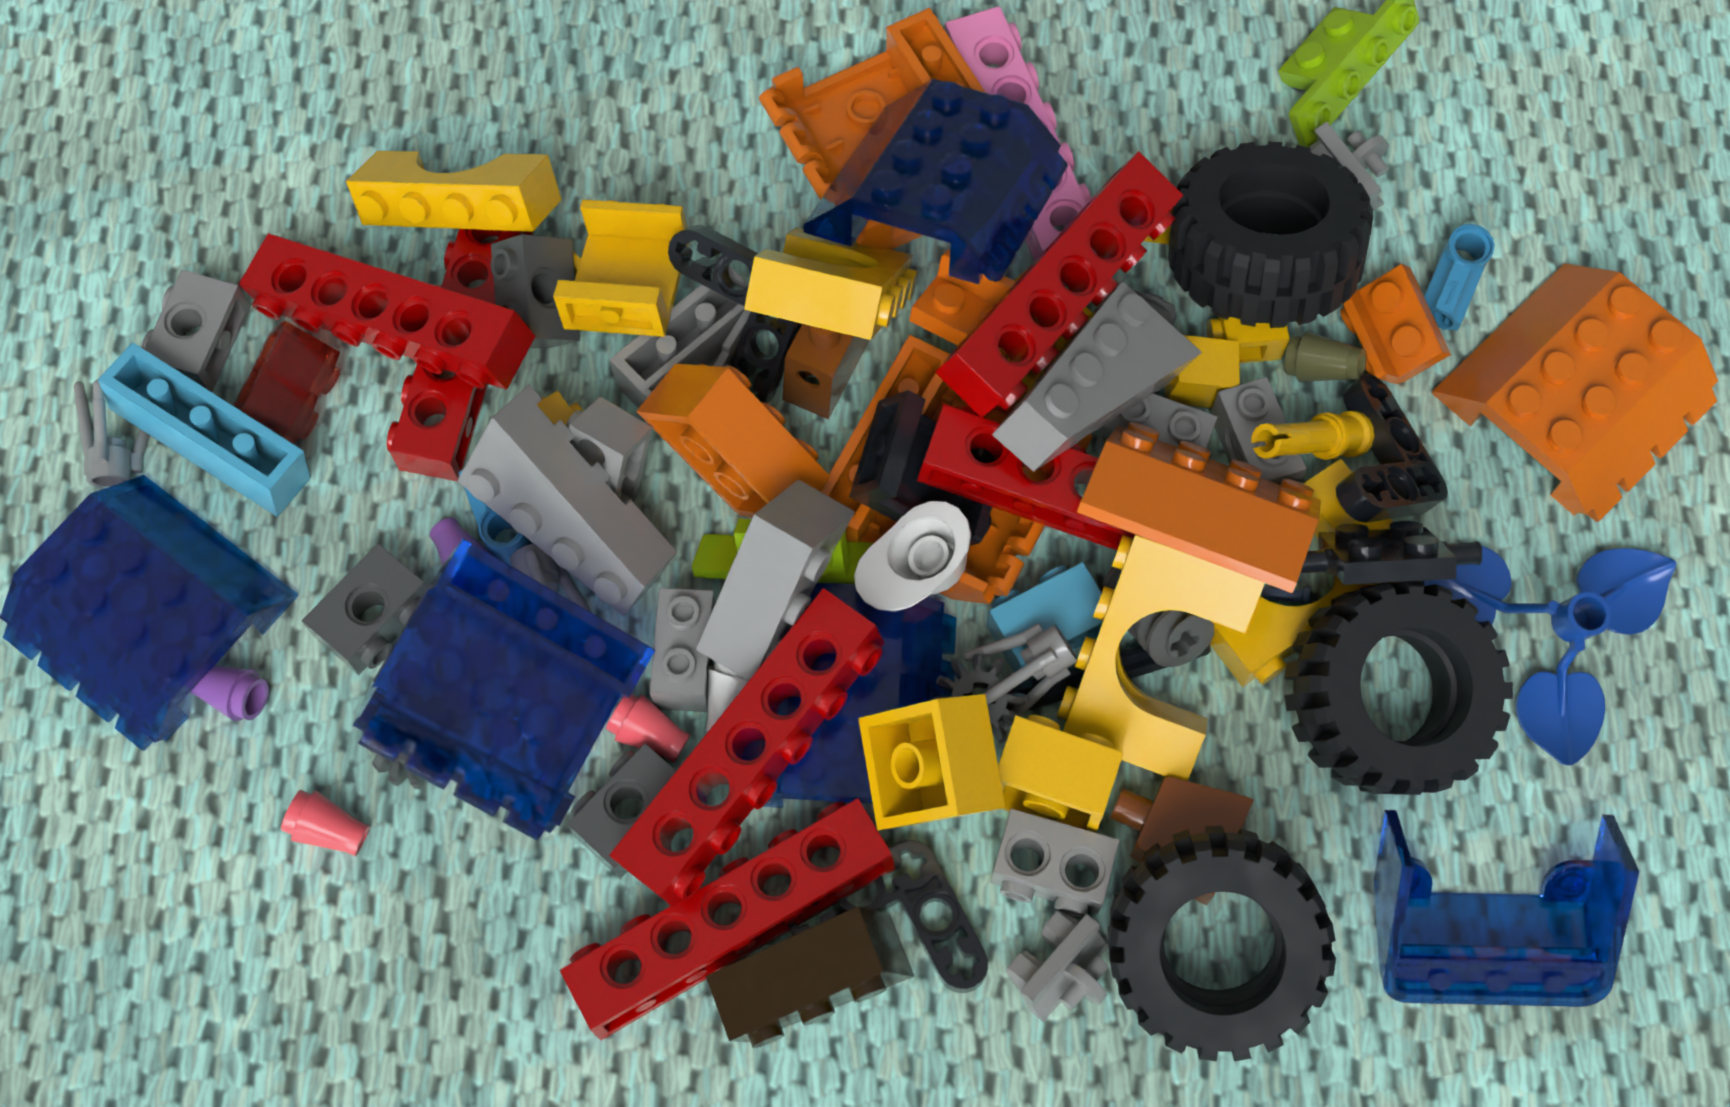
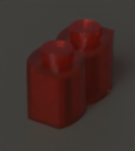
[233,321,341,443]

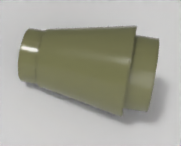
[1285,331,1366,382]

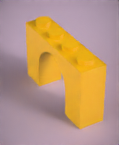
[744,227,918,340]
[1210,459,1393,687]
[1057,534,1265,781]

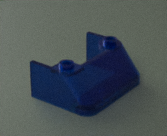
[1374,810,1640,1007]

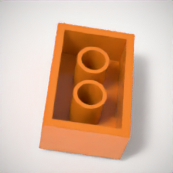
[636,364,830,518]

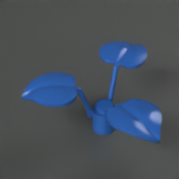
[1422,546,1676,766]

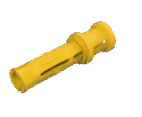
[1251,411,1374,460]

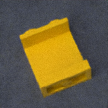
[553,199,690,337]

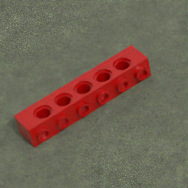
[935,151,1183,418]
[387,229,534,482]
[238,233,536,390]
[917,404,1135,550]
[608,588,885,908]
[559,798,895,1040]

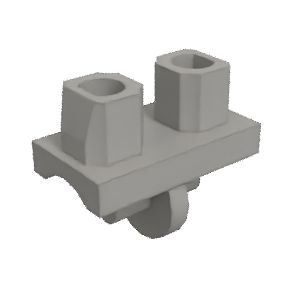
[1309,122,1389,211]
[1006,911,1109,1022]

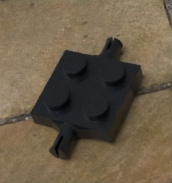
[1300,521,1482,585]

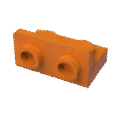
[909,249,1034,359]
[1340,264,1451,384]

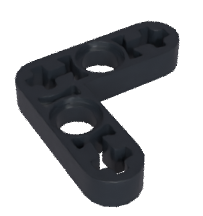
[668,225,802,404]
[1335,374,1448,523]
[788,840,988,993]

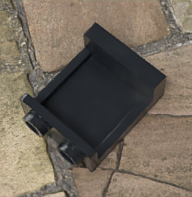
[849,390,995,546]

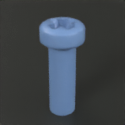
[1262,586,1311,606]

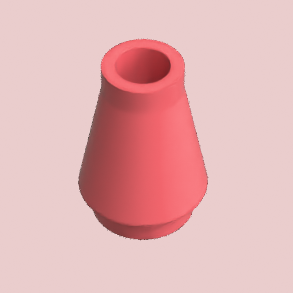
[605,692,691,763]
[281,790,370,857]

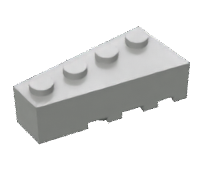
[992,281,1202,472]
[457,385,677,616]

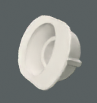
[854,501,971,611]

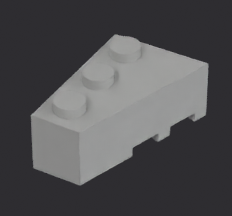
[609,266,761,408]
[696,479,855,681]

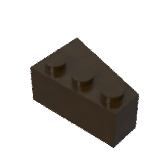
[706,906,915,1048]

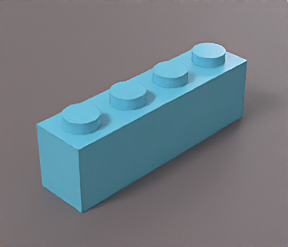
[98,342,310,517]

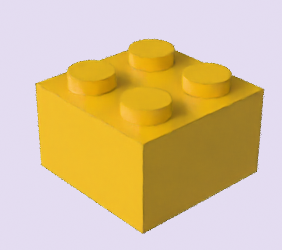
[858,694,1006,831]
[998,715,1124,833]

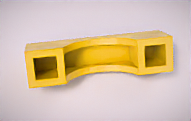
[346,151,562,232]

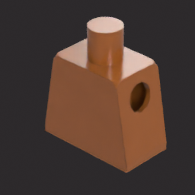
[782,324,870,420]
[1110,777,1254,906]

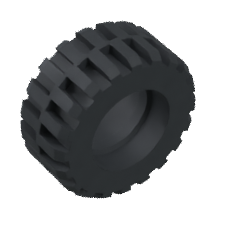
[1168,141,1373,328]
[1284,581,1513,795]
[1108,826,1336,1061]

